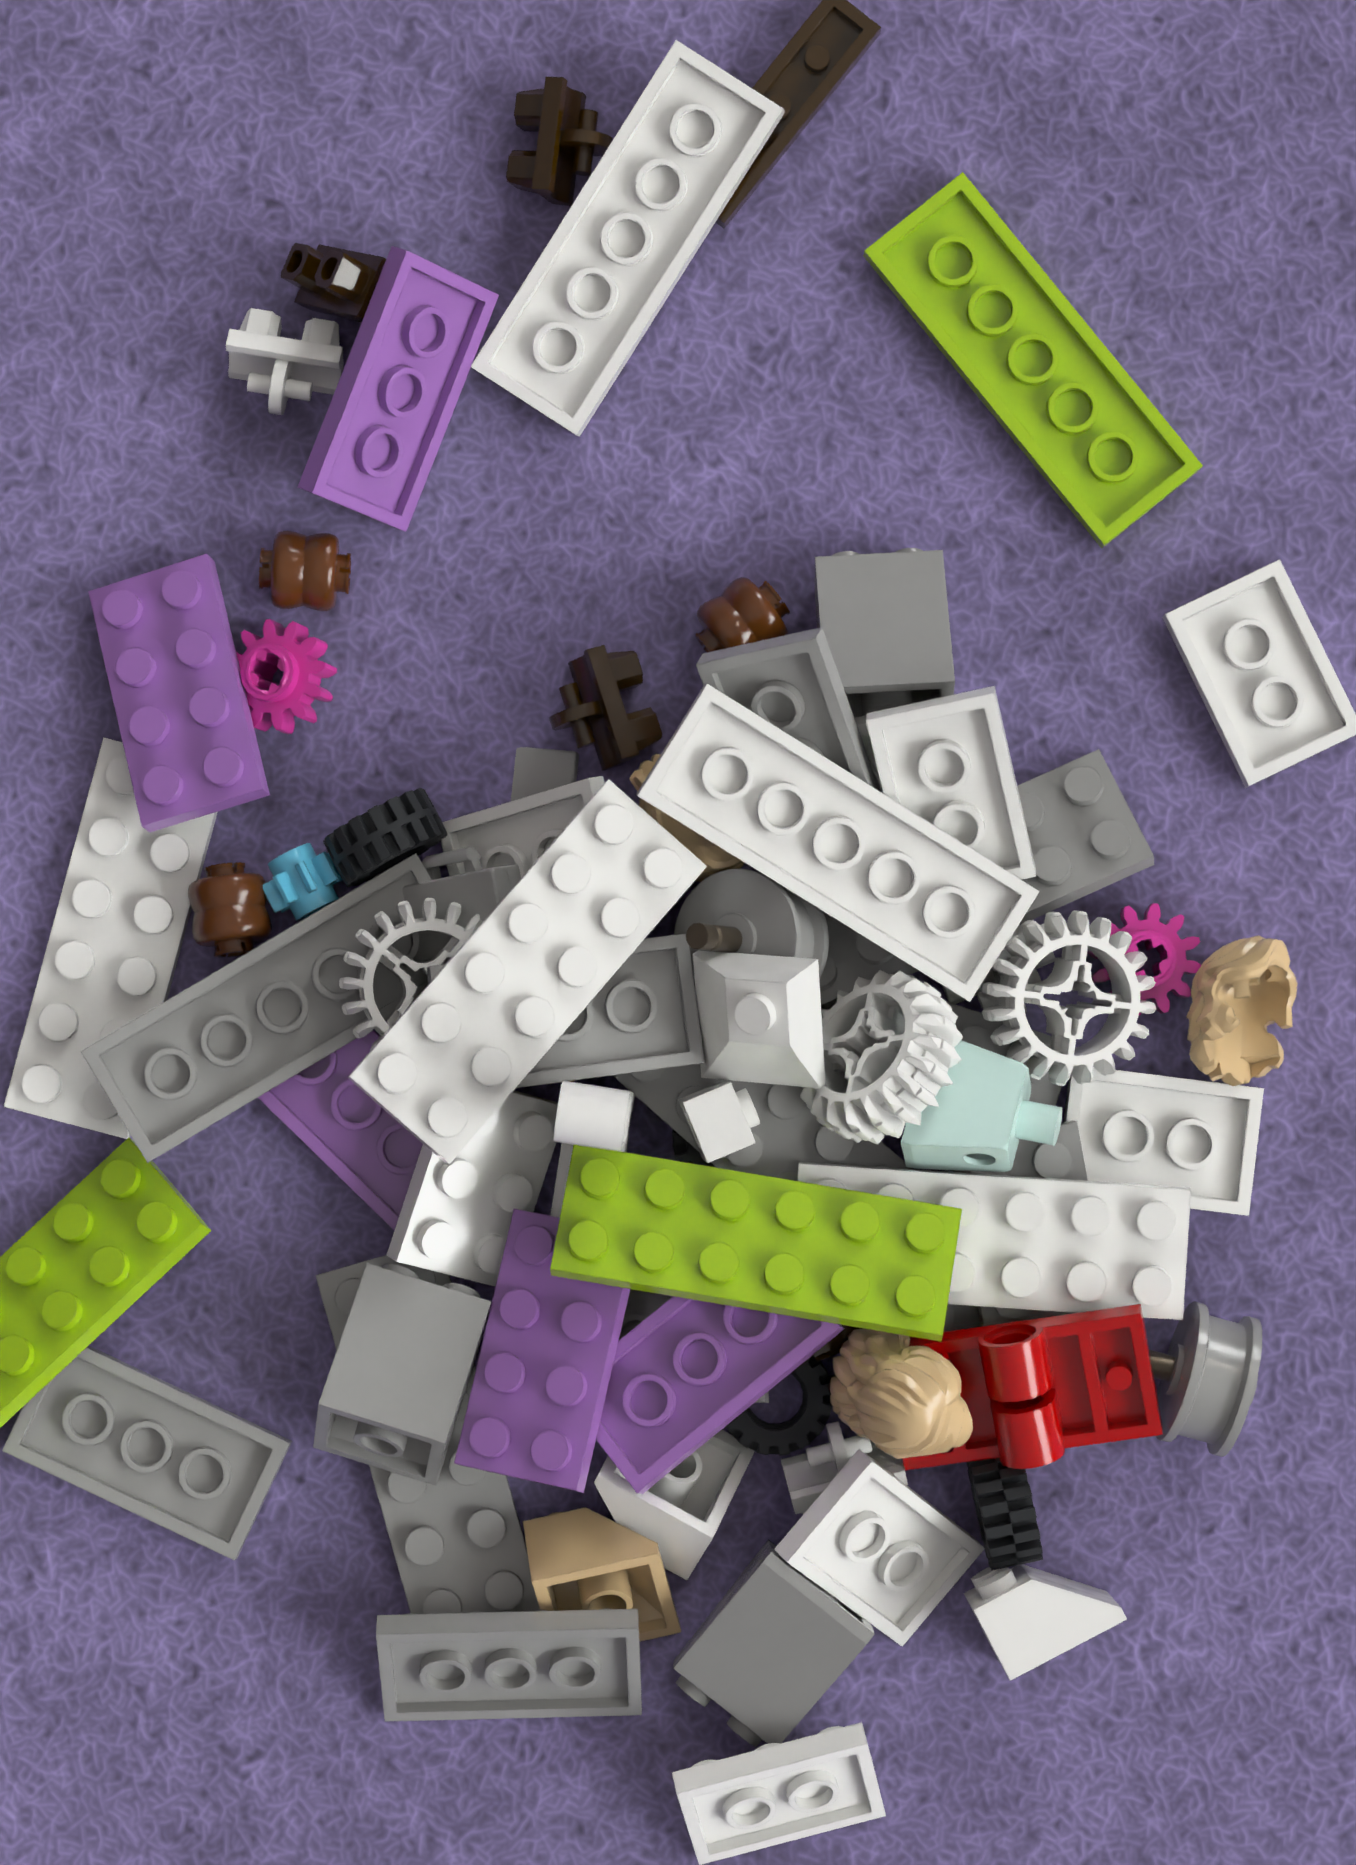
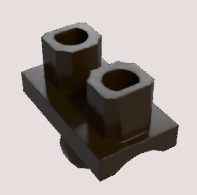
[506,77,613,206]
[281,243,386,323]
[549,645,662,771]

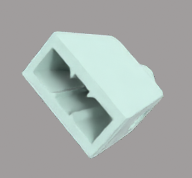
[901,1040,1062,1172]

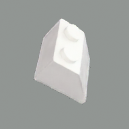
[964,1564,1127,1681]

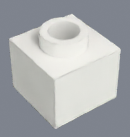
[678,1080,760,1163]

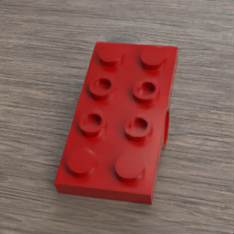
[902,1304,1163,1470]

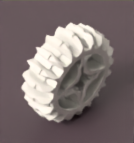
[339,898,483,1051]
[981,911,1157,1086]
[800,970,963,1145]

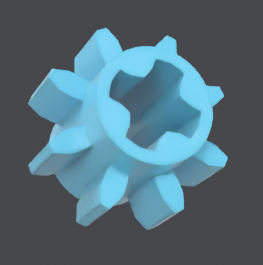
[263,843,343,922]

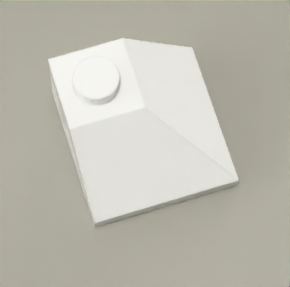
[693,950,826,1088]
[594,1430,755,1580]

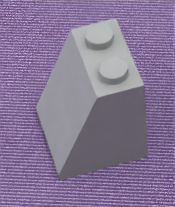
[815,548,955,718]
[313,1263,491,1486]
[673,1539,875,1747]

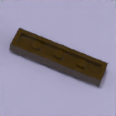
[716,0,881,229]

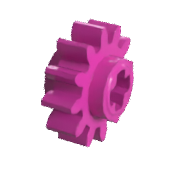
[236,619,337,734]
[1087,903,1201,1016]

